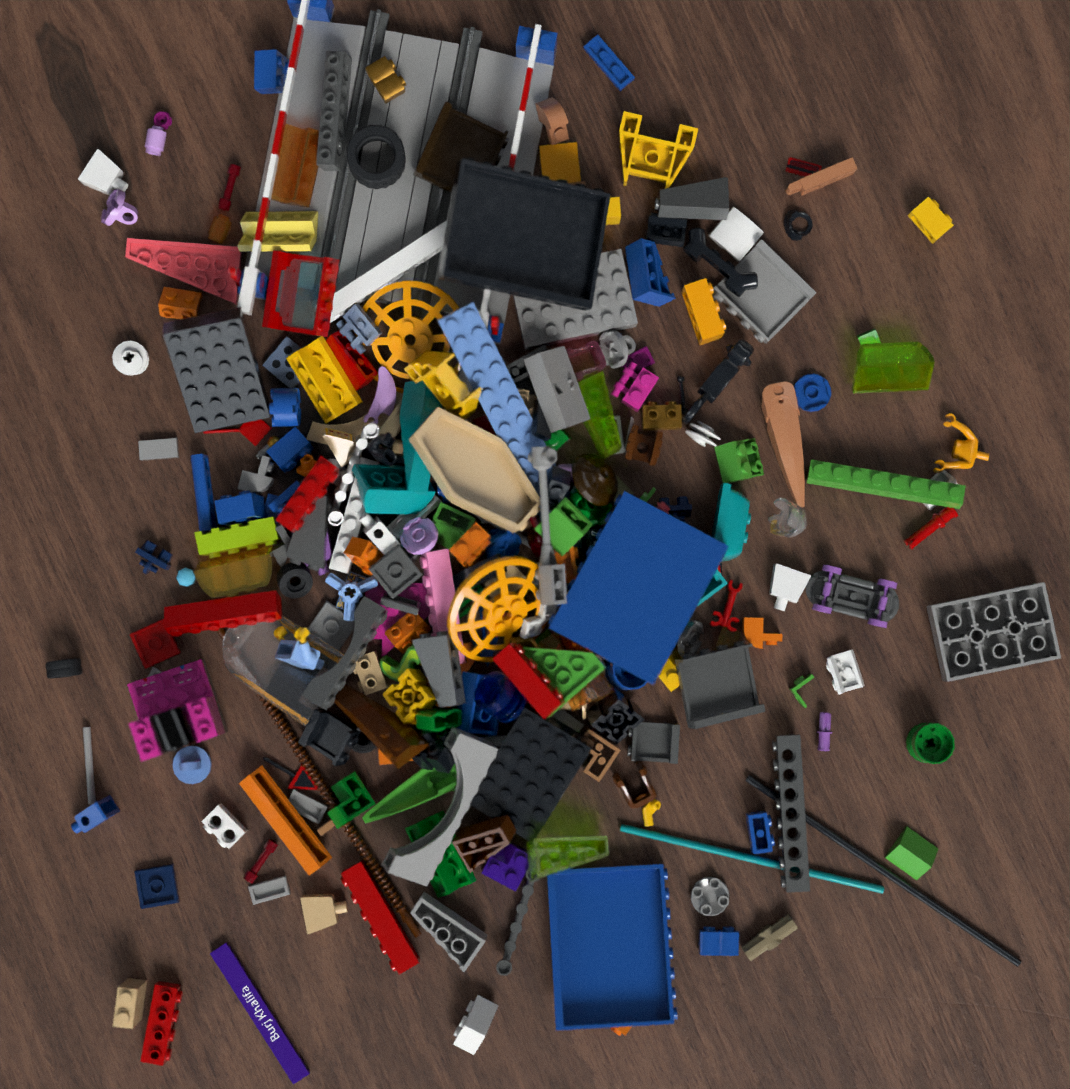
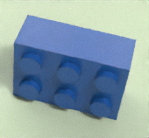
[456,671,506,736]

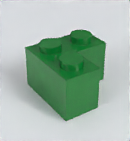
[327,771,376,829]

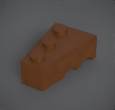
[452,814,516,873]

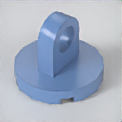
[172,745,212,784]

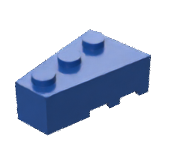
[625,238,676,307]

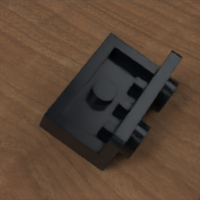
[646,213,687,247]

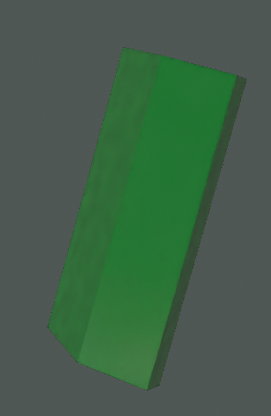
[405,811,477,898]

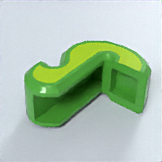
[379,644,421,682]

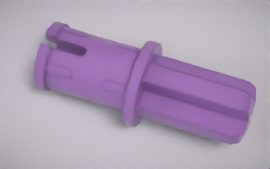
[817,712,832,751]

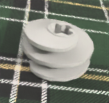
[112,341,149,375]
[685,421,721,447]

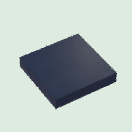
[134,864,180,909]

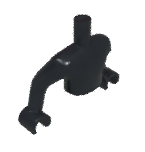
[364,432,405,466]

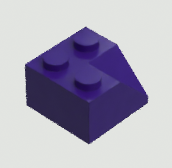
[482,842,534,891]

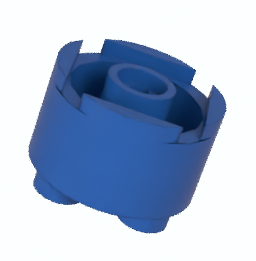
[269,388,301,427]

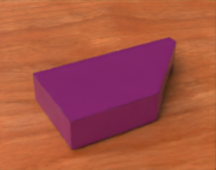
[621,346,655,372]

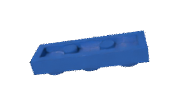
[583,35,635,91]

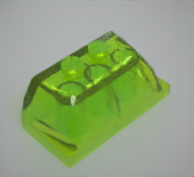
[852,342,935,394]

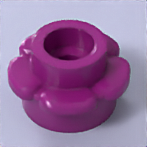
[153,111,172,130]

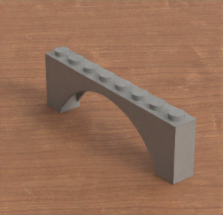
[382,727,498,886]

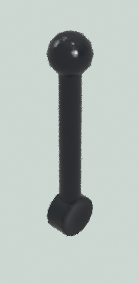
[677,375,688,415]

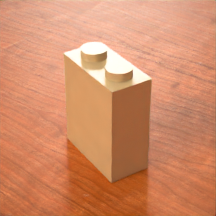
[113,978,147,1029]

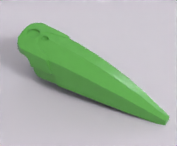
[362,764,457,823]

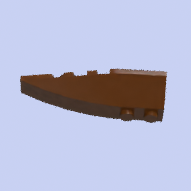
[334,683,429,769]

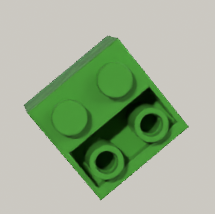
[714,438,764,483]
[535,497,593,556]
[432,502,476,549]

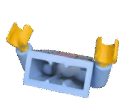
[274,626,324,670]

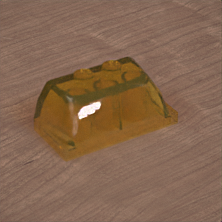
[194,545,274,598]

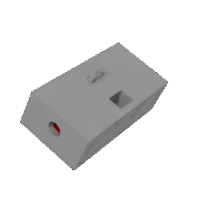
[524,346,591,433]

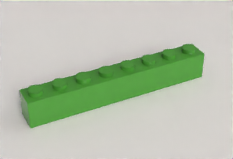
[806,460,966,509]

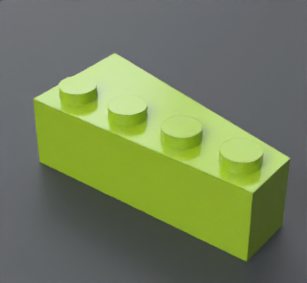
[194,516,281,559]

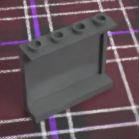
[675,640,766,729]

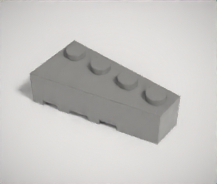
[410,892,487,972]

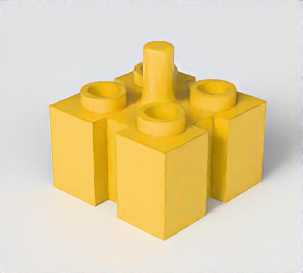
[382,668,437,724]

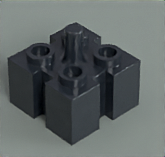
[586,687,644,744]
[412,728,455,773]

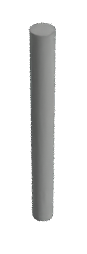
[83,727,96,804]

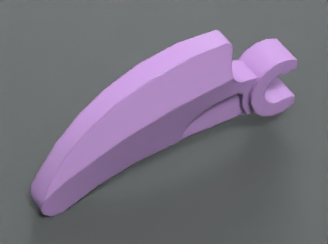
[363,366,396,424]

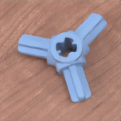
[325,573,378,621]

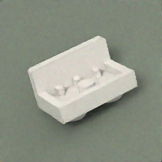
[826,649,865,694]

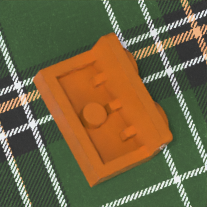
[158,287,202,319]
[385,613,432,654]

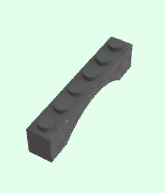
[302,596,388,710]

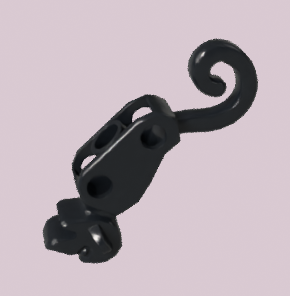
[682,340,754,425]

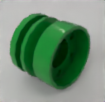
[906,723,955,764]

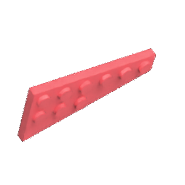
[125,238,242,305]

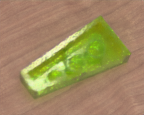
[578,371,622,459]

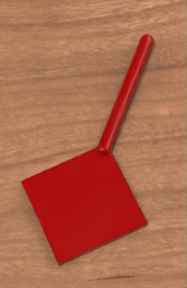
[203,419,272,446]

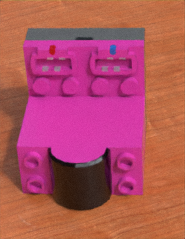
[127,659,228,761]

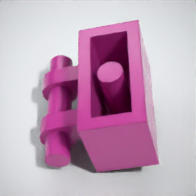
[611,361,659,412]

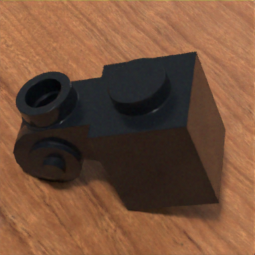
[539,465,571,511]

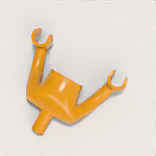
[933,413,989,473]

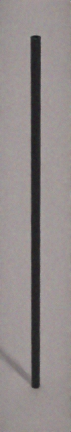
[745,775,1022,967]

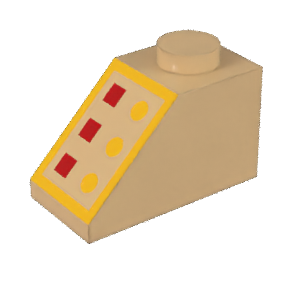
[322,428,362,467]

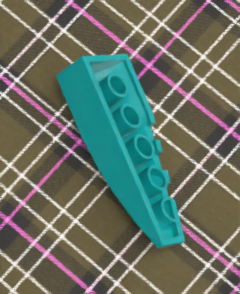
[399,381,442,496]

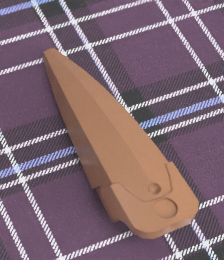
[761,381,805,508]

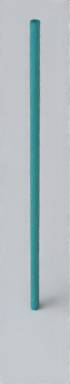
[620,824,884,894]

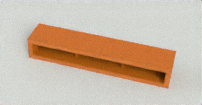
[239,766,333,875]

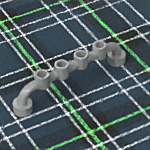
[327,421,379,526]

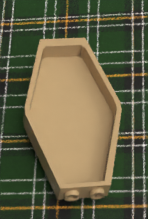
[409,407,541,533]

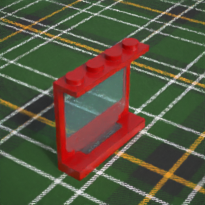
[262,250,339,337]

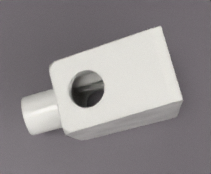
[78,149,128,195]
[359,513,401,555]
[769,563,811,611]

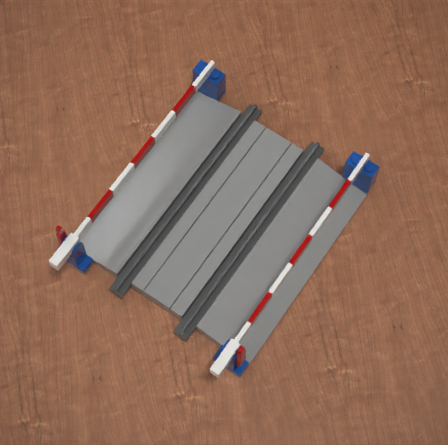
[229,0,557,344]

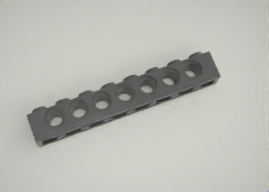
[772,734,810,893]

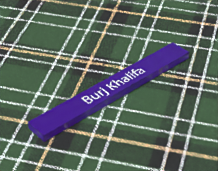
[210,942,310,1085]

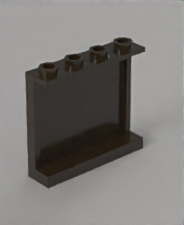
[413,102,509,193]

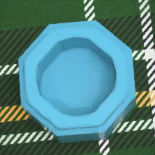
[176,568,197,587]

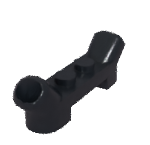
[683,228,758,297]

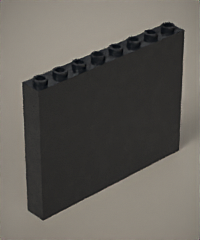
[437,157,611,311]

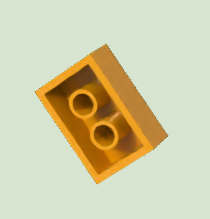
[681,278,726,346]

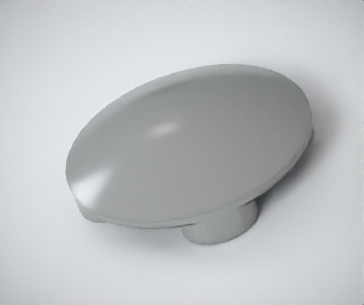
[691,877,729,916]

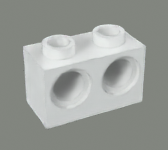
[201,803,248,849]

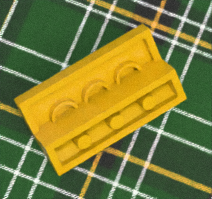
[286,336,363,424]

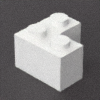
[453,995,499,1055]

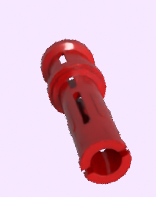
[904,507,958,550]

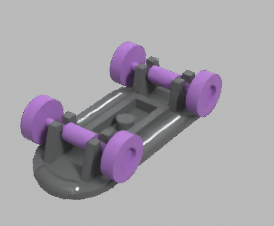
[806,564,899,628]

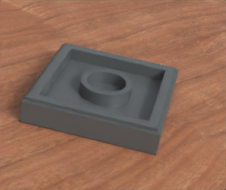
[368,544,423,599]

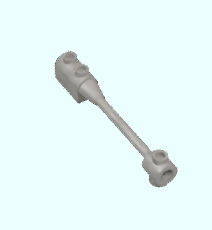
[528,446,567,605]

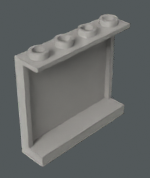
[713,239,816,344]

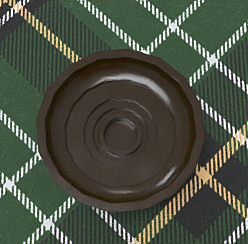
[572,454,618,506]

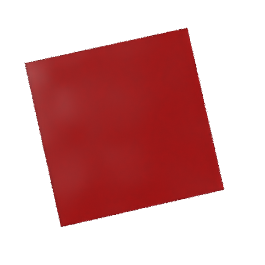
[129,619,181,669]

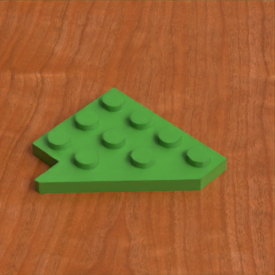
[522,646,607,719]

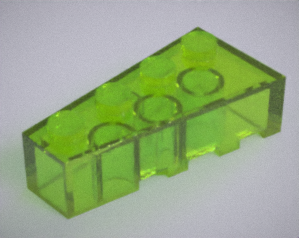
[527,836,609,882]

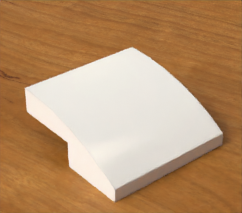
[708,207,764,261]

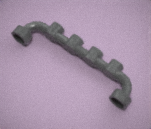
[496,865,542,976]

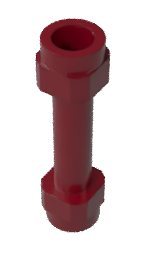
[218,164,241,211]
[243,838,279,884]

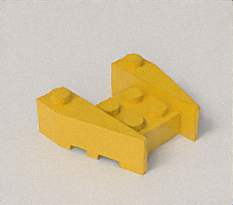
[619,111,699,189]
[404,351,482,420]

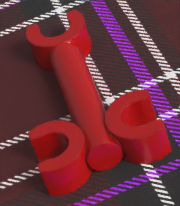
[710,580,743,633]

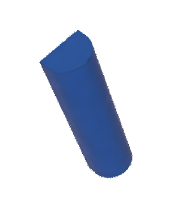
[190,454,217,532]

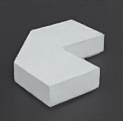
[520,604,558,639]

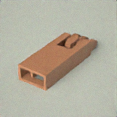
[786,157,857,196]

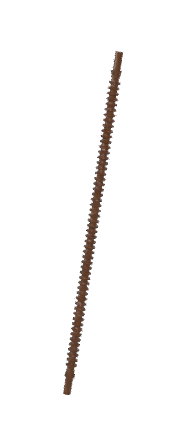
[217,628,422,938]

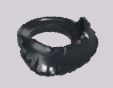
[784,208,813,241]

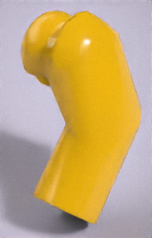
[642,799,661,827]

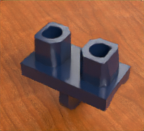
[659,496,692,522]
[135,540,173,575]

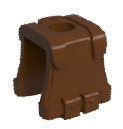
[625,425,663,466]
[612,761,656,809]

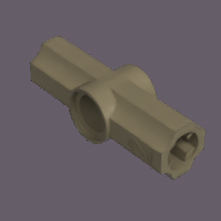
[741,914,798,961]

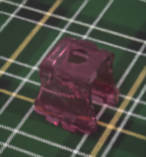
[566,341,606,383]

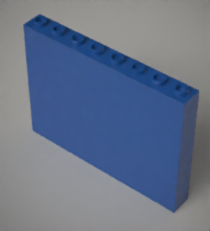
[548,491,728,686]
[547,864,677,1031]

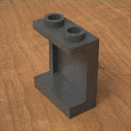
[627,722,680,764]

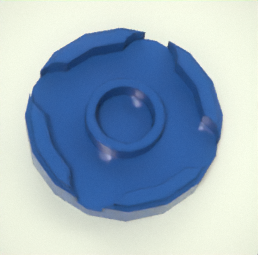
[794,374,831,412]

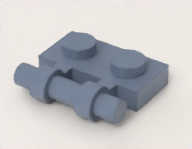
[336,303,382,354]

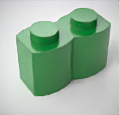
[416,707,462,732]

